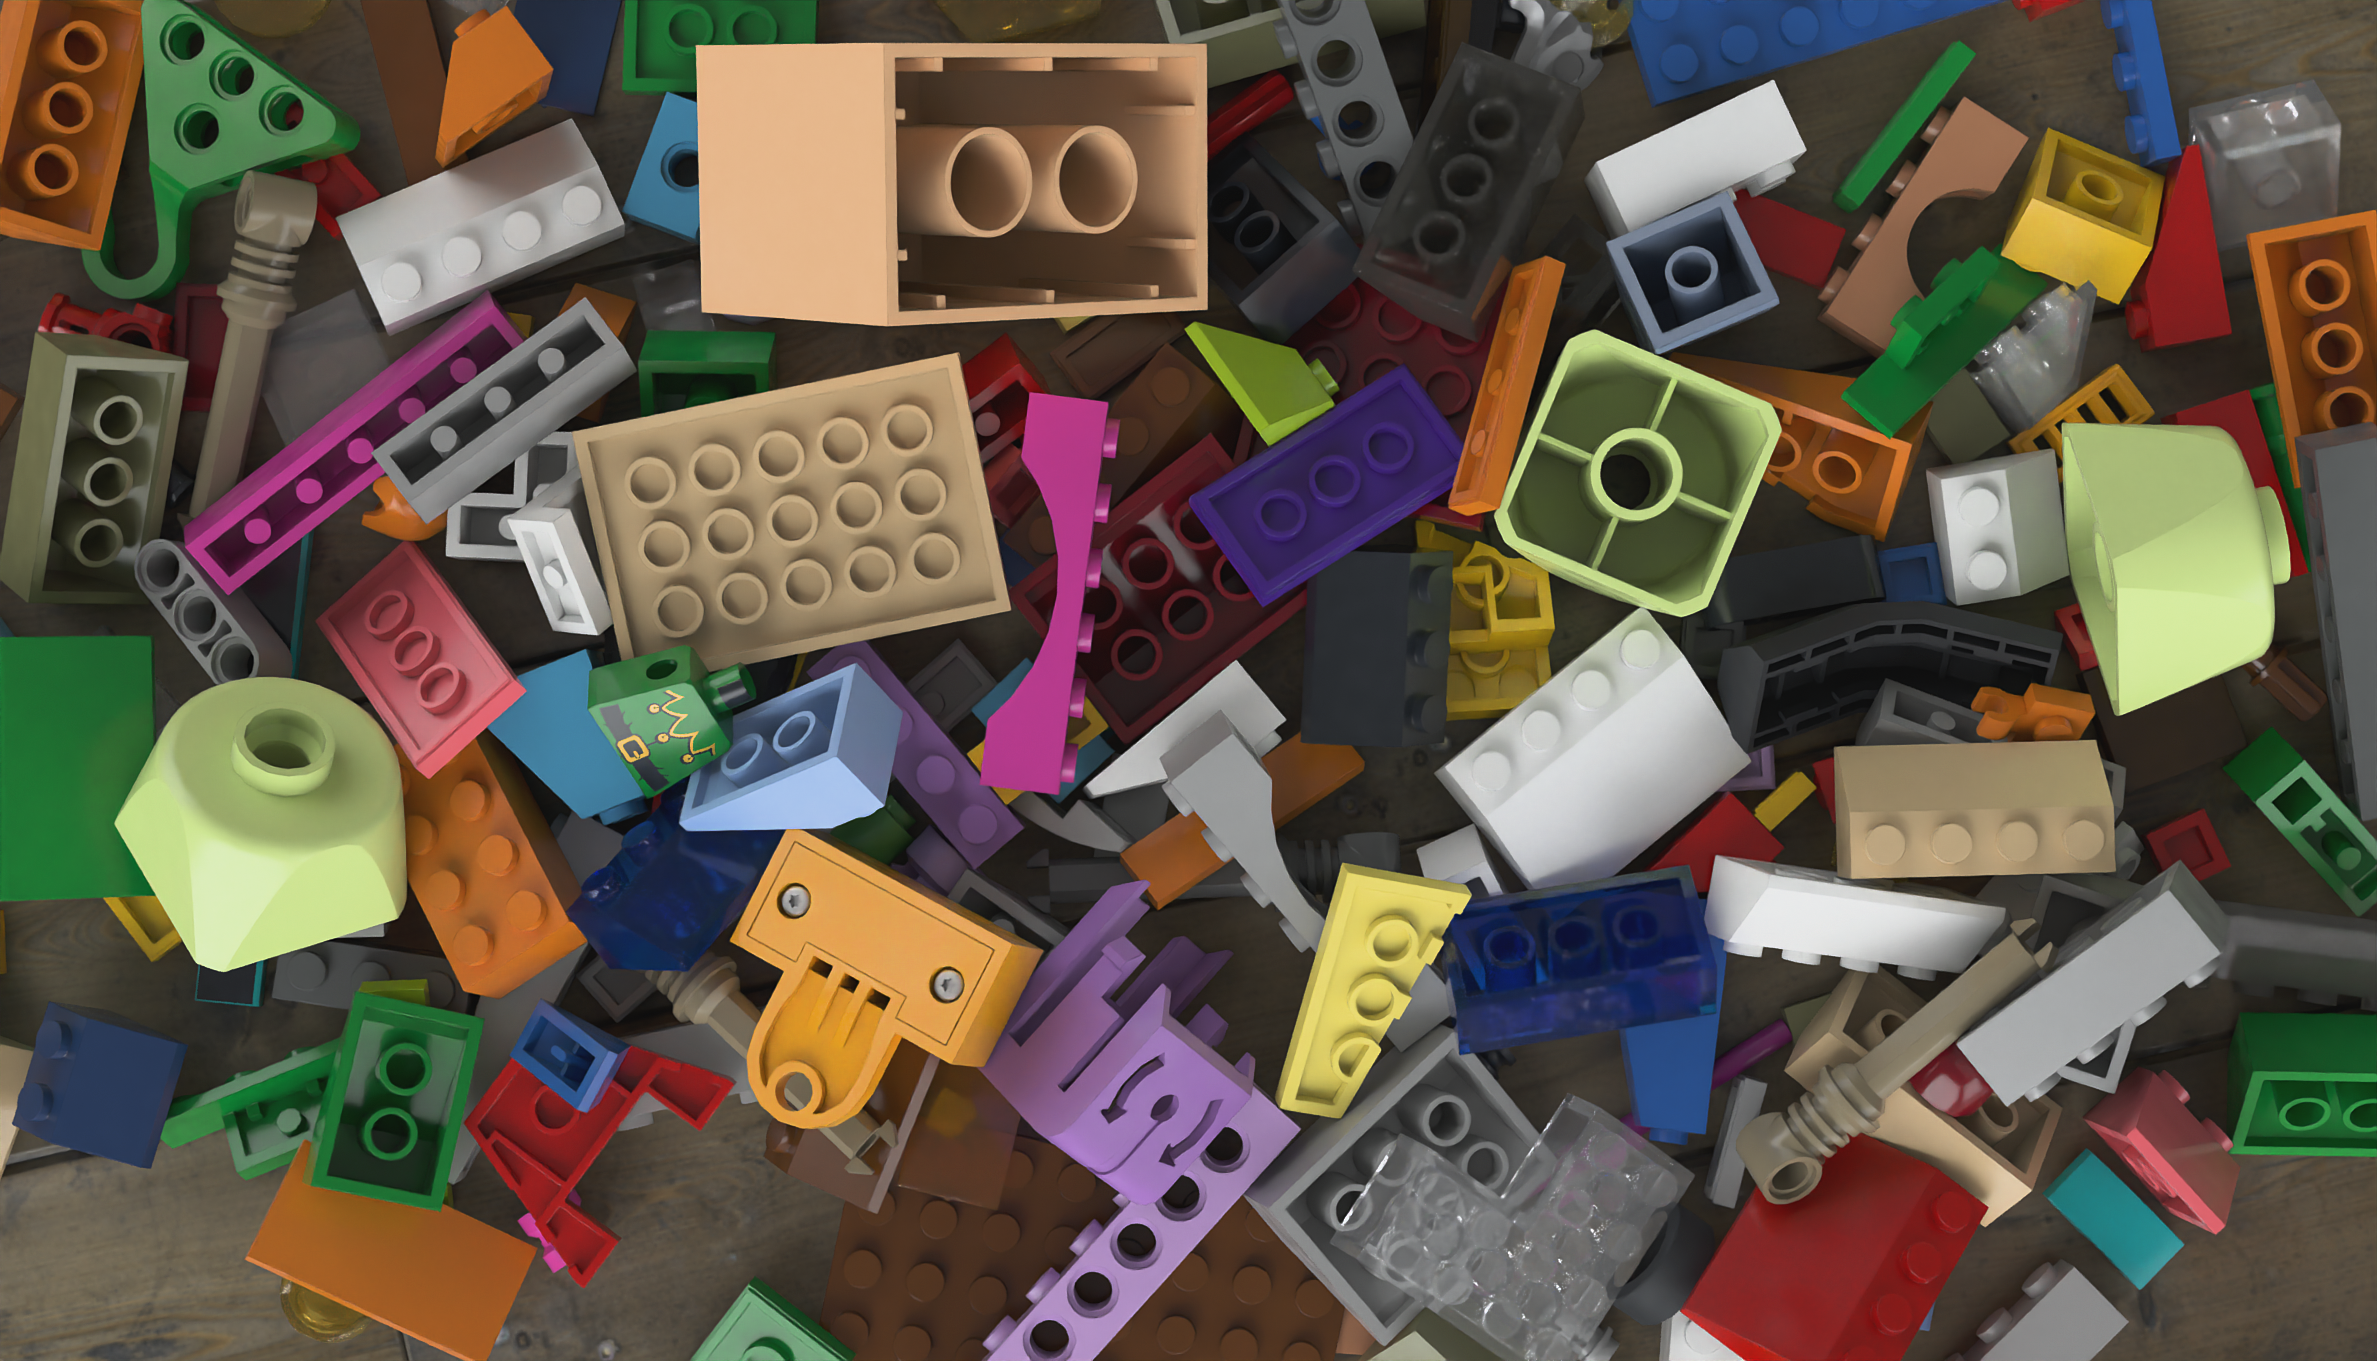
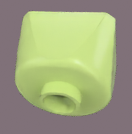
[1494,329,1782,617]
[2062,423,2291,716]
[114,677,407,972]

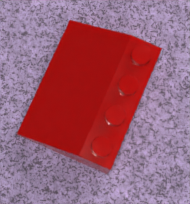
[1680,1133,1989,1361]

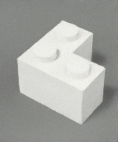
[446,432,578,563]

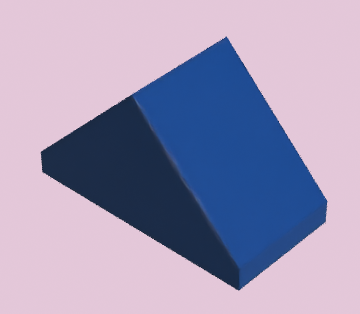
[510,998,631,1113]

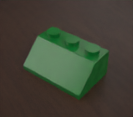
[2226,1012,2377,1157]

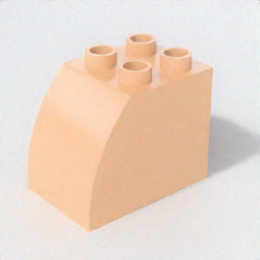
[696,43,1208,326]

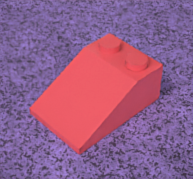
[2082,1066,2240,1235]

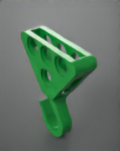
[81,0,360,302]

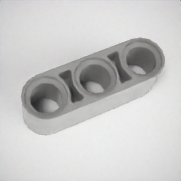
[134,539,293,685]

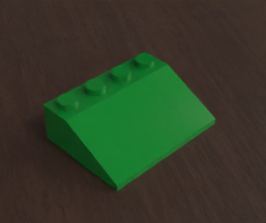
[0,636,157,901]

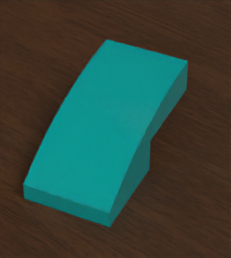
[2042,1148,2185,1290]

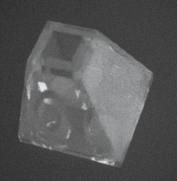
[1970,280,2097,435]

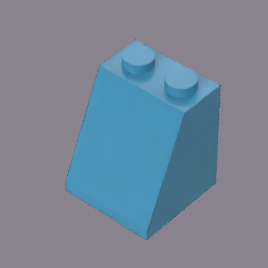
[487,649,649,826]

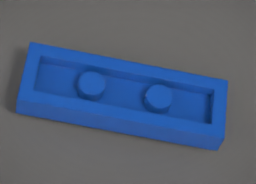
[2100,0,2182,168]

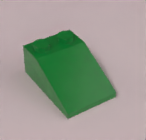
[638,330,778,418]
[302,991,485,1212]

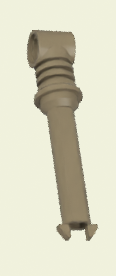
[177,170,317,533]
[597,883,899,1175]
[1736,918,2059,1204]

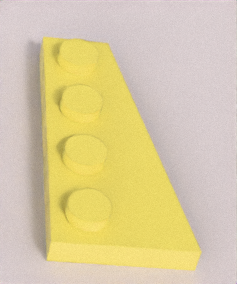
[1275,863,1472,1119]

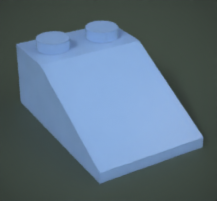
[679,663,903,831]

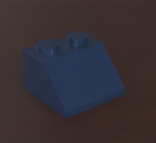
[12,1001,188,1169]

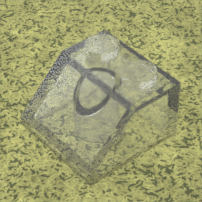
[2188,79,2341,252]

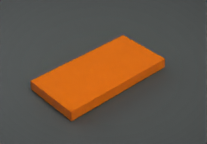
[244,1139,538,1361]

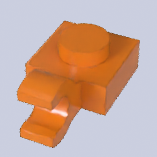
[1971,683,2095,742]

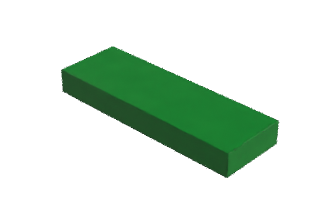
[1832,40,1976,214]

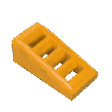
[2006,364,2155,484]

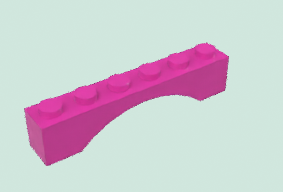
[979,392,1120,795]

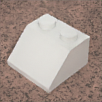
[1926,449,2070,606]

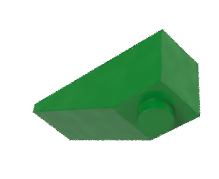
[2222,726,2377,918]

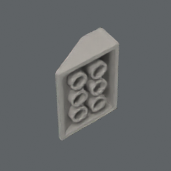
[1242,1024,1568,1346]

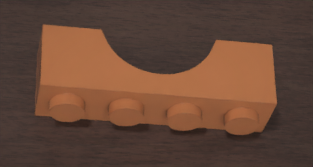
[1817,97,2029,358]

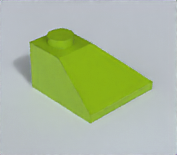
[1184,322,1340,447]

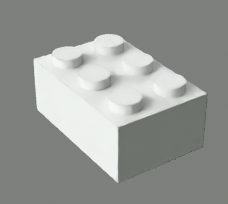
[1584,80,1807,240]

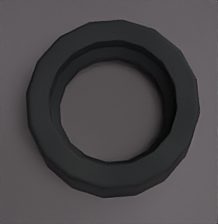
[1597,1196,1716,1325]

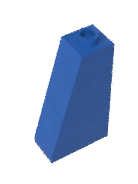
[1597,886,1727,1145]

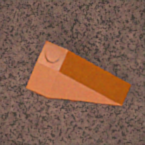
[1669,352,1934,542]

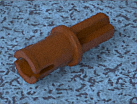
[2240,642,2328,722]

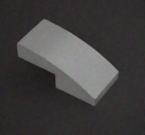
[1009,791,1138,853]

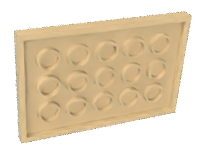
[572,352,1013,672]

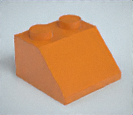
[435,6,553,168]

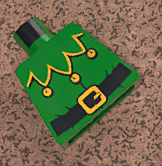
[587,645,756,799]

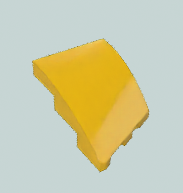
[1414,520,1555,721]

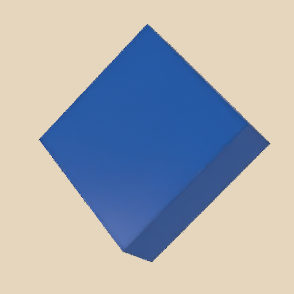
[1878,542,1947,605]

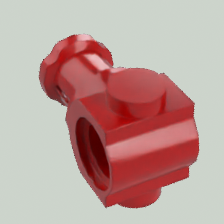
[38,292,174,355]

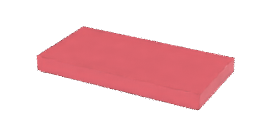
[315,541,527,779]

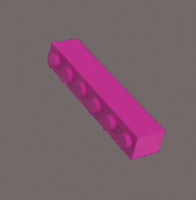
[184,290,528,595]

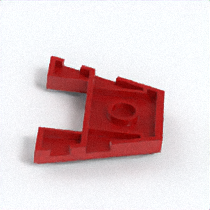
[464,1042,737,1289]

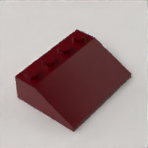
[1009,433,1307,746]

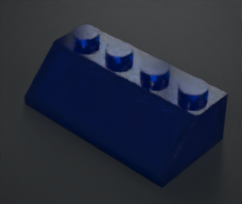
[566,774,786,972]
[1440,865,1717,1055]

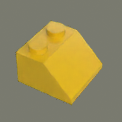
[2001,128,2165,305]

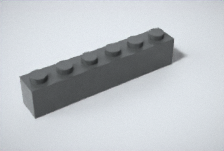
[2294,422,2377,821]

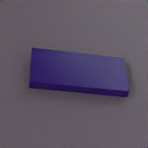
[1189,363,1464,607]

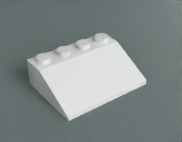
[1434,607,1752,923]

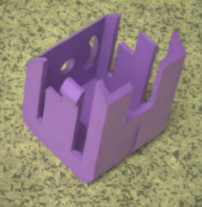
[977,879,1256,1205]

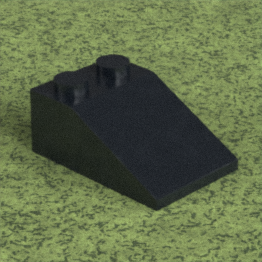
[1207,131,1372,345]

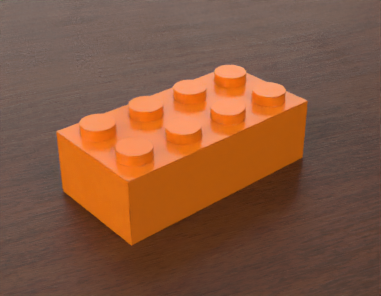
[393,727,603,999]

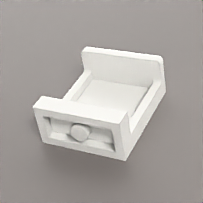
[507,464,613,635]

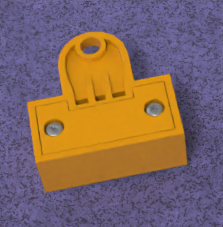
[730,829,1044,1129]

